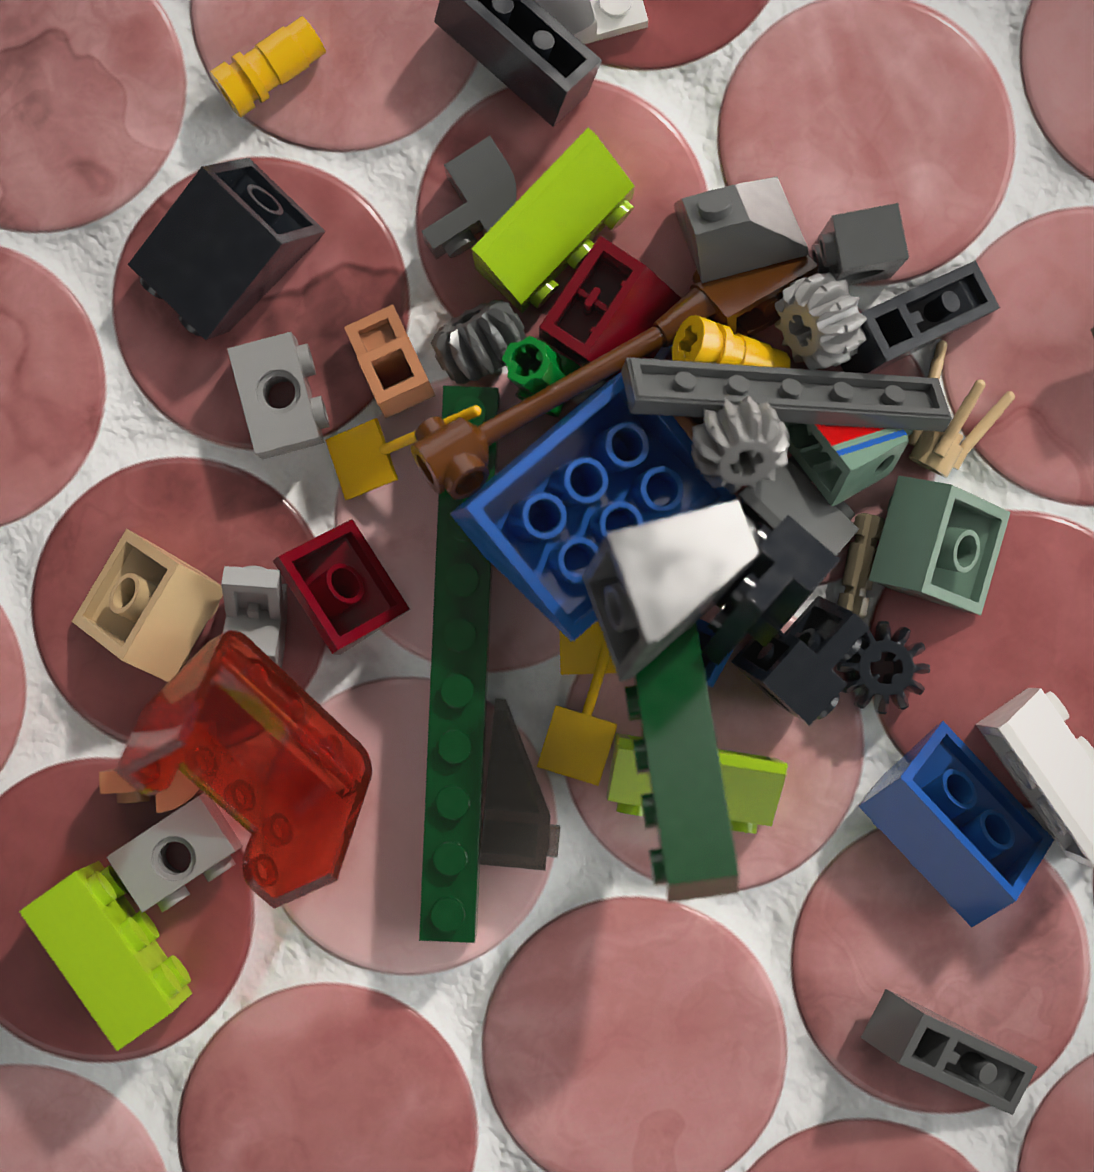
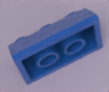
[859,721,1054,928]

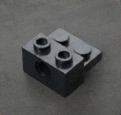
[701,515,841,666]
[731,596,870,726]

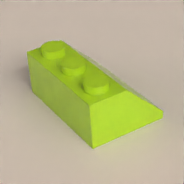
[472,127,635,313]
[606,733,788,834]

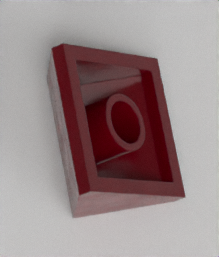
[273,519,410,655]

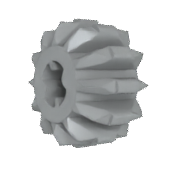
[774,272,867,370]
[691,395,789,495]

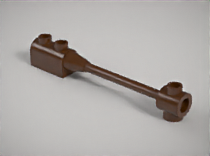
[410,255,818,499]

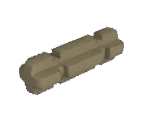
[837,513,885,619]

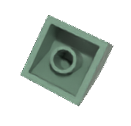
[869,475,1011,615]

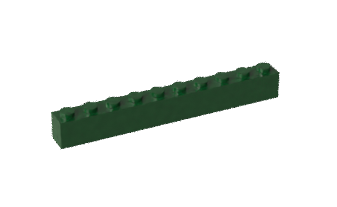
[419,385,500,943]

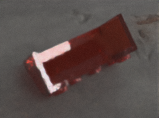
[114,630,372,909]

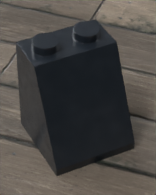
[127,158,325,340]

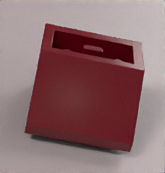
[539,236,681,381]

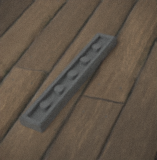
[621,357,952,432]

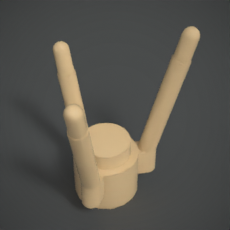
[908,340,1015,478]

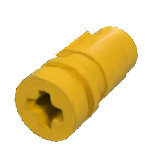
[209,16,326,118]
[672,315,790,368]

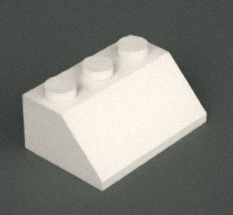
[975,688,1094,868]

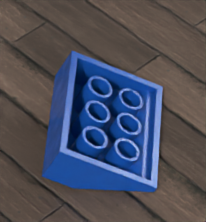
[450,372,737,641]

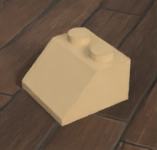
[72,529,223,683]

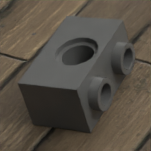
[812,203,909,286]

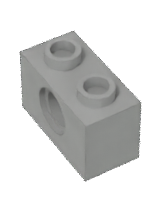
[227,332,330,459]
[106,792,243,913]

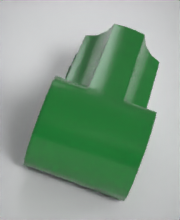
[502,335,581,418]

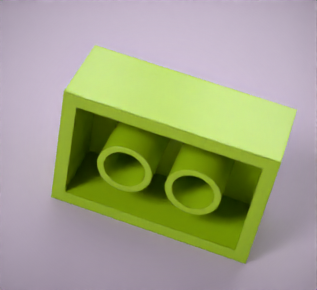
[19,861,192,1051]

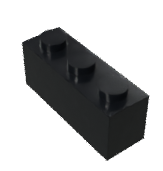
[434,0,602,127]

